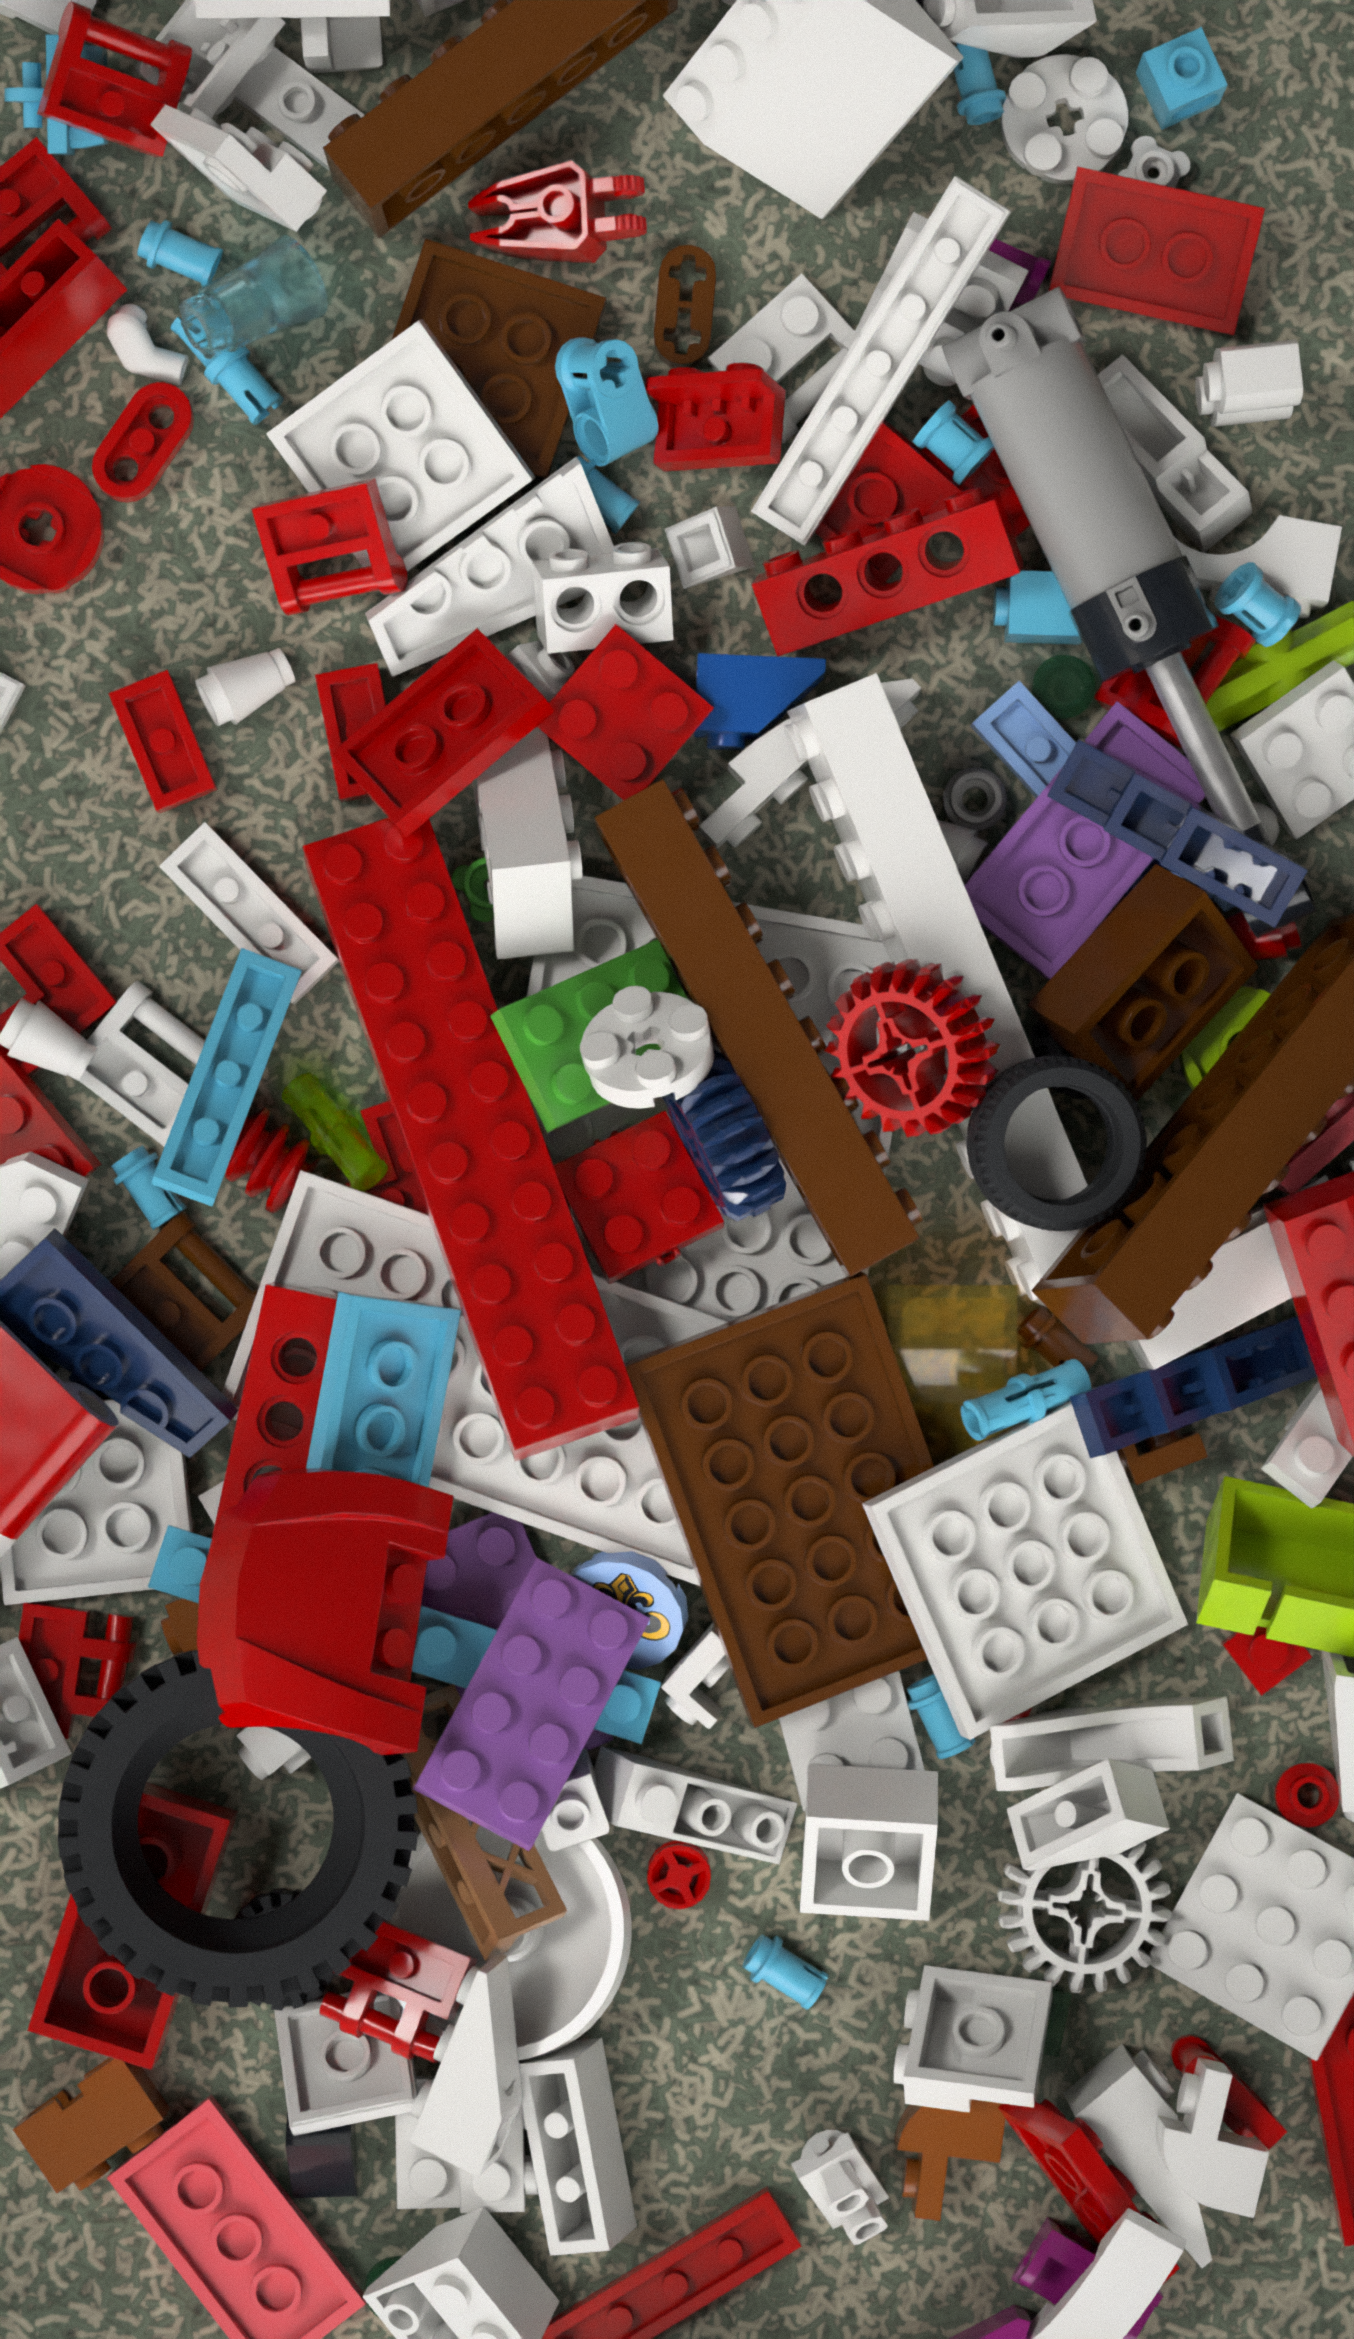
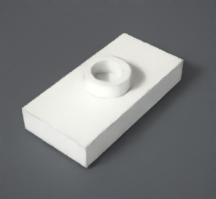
[234,47,364,171]

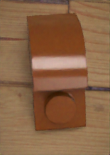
[894,2099,1005,2221]

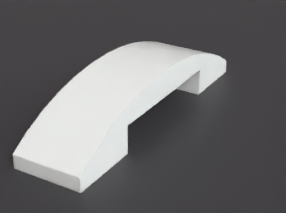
[1026,2208,1187,2339]

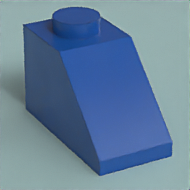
[694,653,826,751]

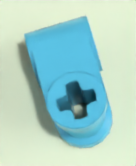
[555,337,659,467]

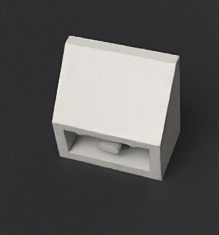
[362,2207,560,2339]

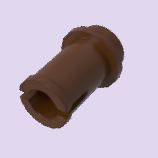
[1016,1305,1099,1372]

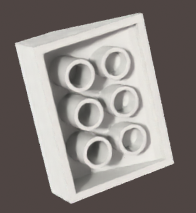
[663,0,964,219]

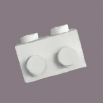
[135,0,285,118]

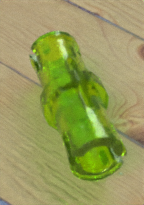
[282,1072,388,1191]

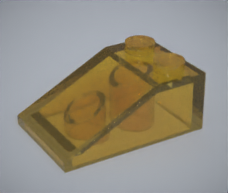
[885,1285,1017,1467]

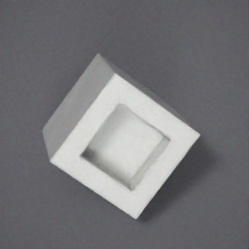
[301,16,383,74]

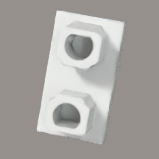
[791,2130,889,2245]

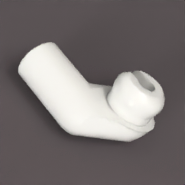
[107,304,188,386]

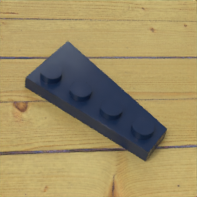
[0,1228,239,1458]

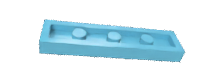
[151,948,302,1207]

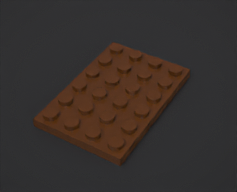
[624,1272,934,1728]

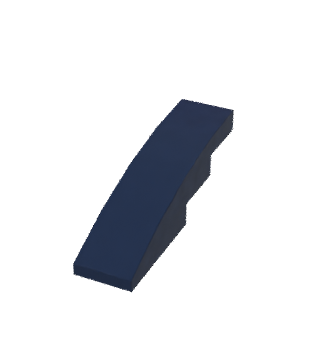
[1047,737,1308,928]
[1069,1316,1317,1458]

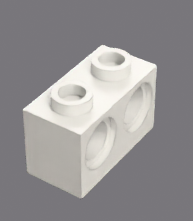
[532,542,674,654]

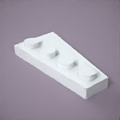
[365,456,614,677]

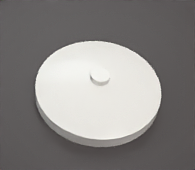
[384,1818,632,2060]

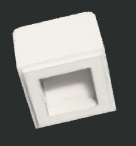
[665,507,755,589]

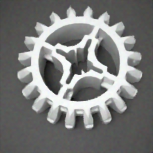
[997,1842,1172,1993]

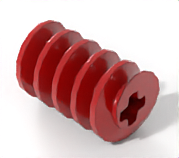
[225,1107,322,1214]

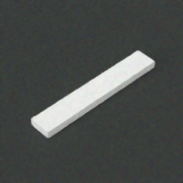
[751,176,1012,546]

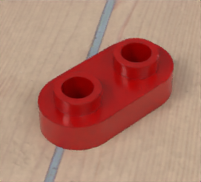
[92,382,194,503]

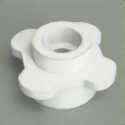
[1118,136,1190,188]

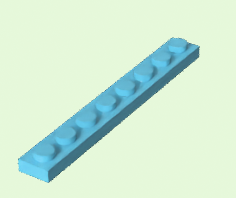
[148,1525,661,1744]

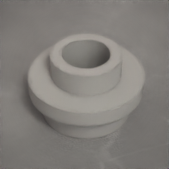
[943,767,1007,832]

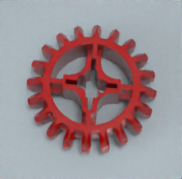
[824,958,1001,1138]

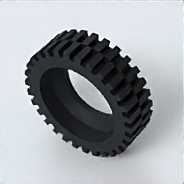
[58,1650,418,2008]

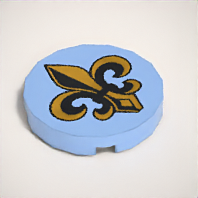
[570,1551,688,1669]

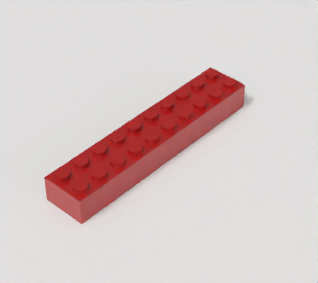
[302,818,640,1461]

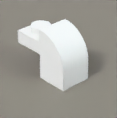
[1156,2057,1269,2218]

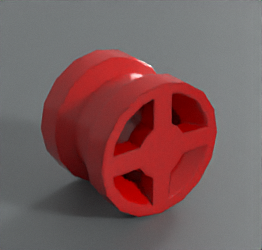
[647,1840,711,1910]

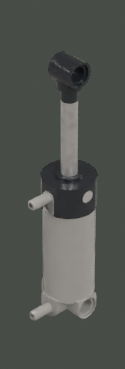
[942,286,1317,938]

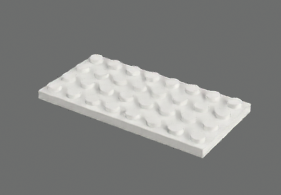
[222,1170,730,1586]

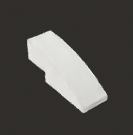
[1098,354,1252,553]

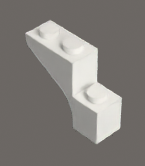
[990,1696,1234,1791]

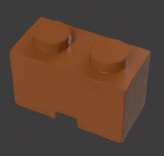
[13,2057,170,2193]

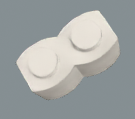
[1195,339,1303,427]

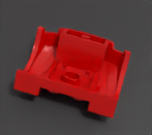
[197,1468,454,1755]

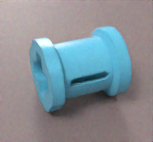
[912,400,994,486]
[1214,562,1301,647]

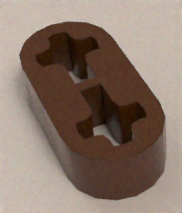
[654,245,716,368]

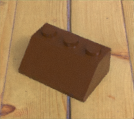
[1027,864,1259,1102]

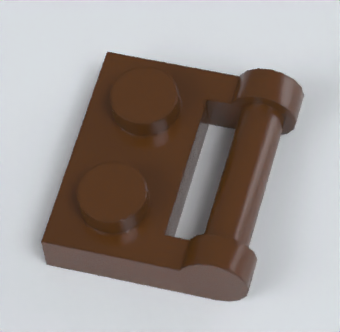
[110,1210,259,1373]

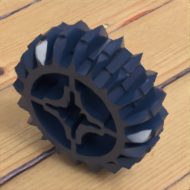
[662,1049,786,1222]

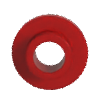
[1274,1763,1340,1828]

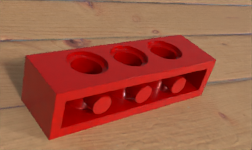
[751,486,1024,657]
[212,1282,338,1538]

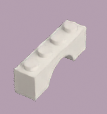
[1174,515,1342,618]

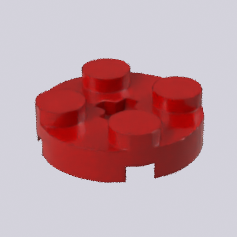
[0,464,105,594]

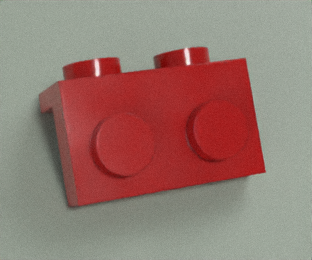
[645,362,786,472]

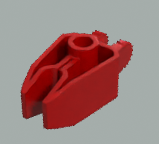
[468,160,647,263]

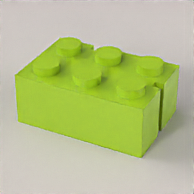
[1196,1476,1354,1657]

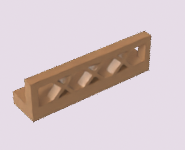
[401,1684,567,1961]

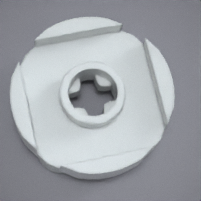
[1000,54,1128,185]
[580,986,714,1109]

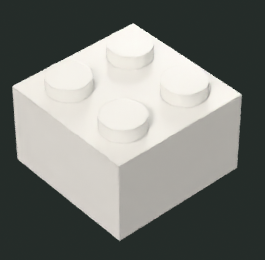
[800,1763,938,1921]

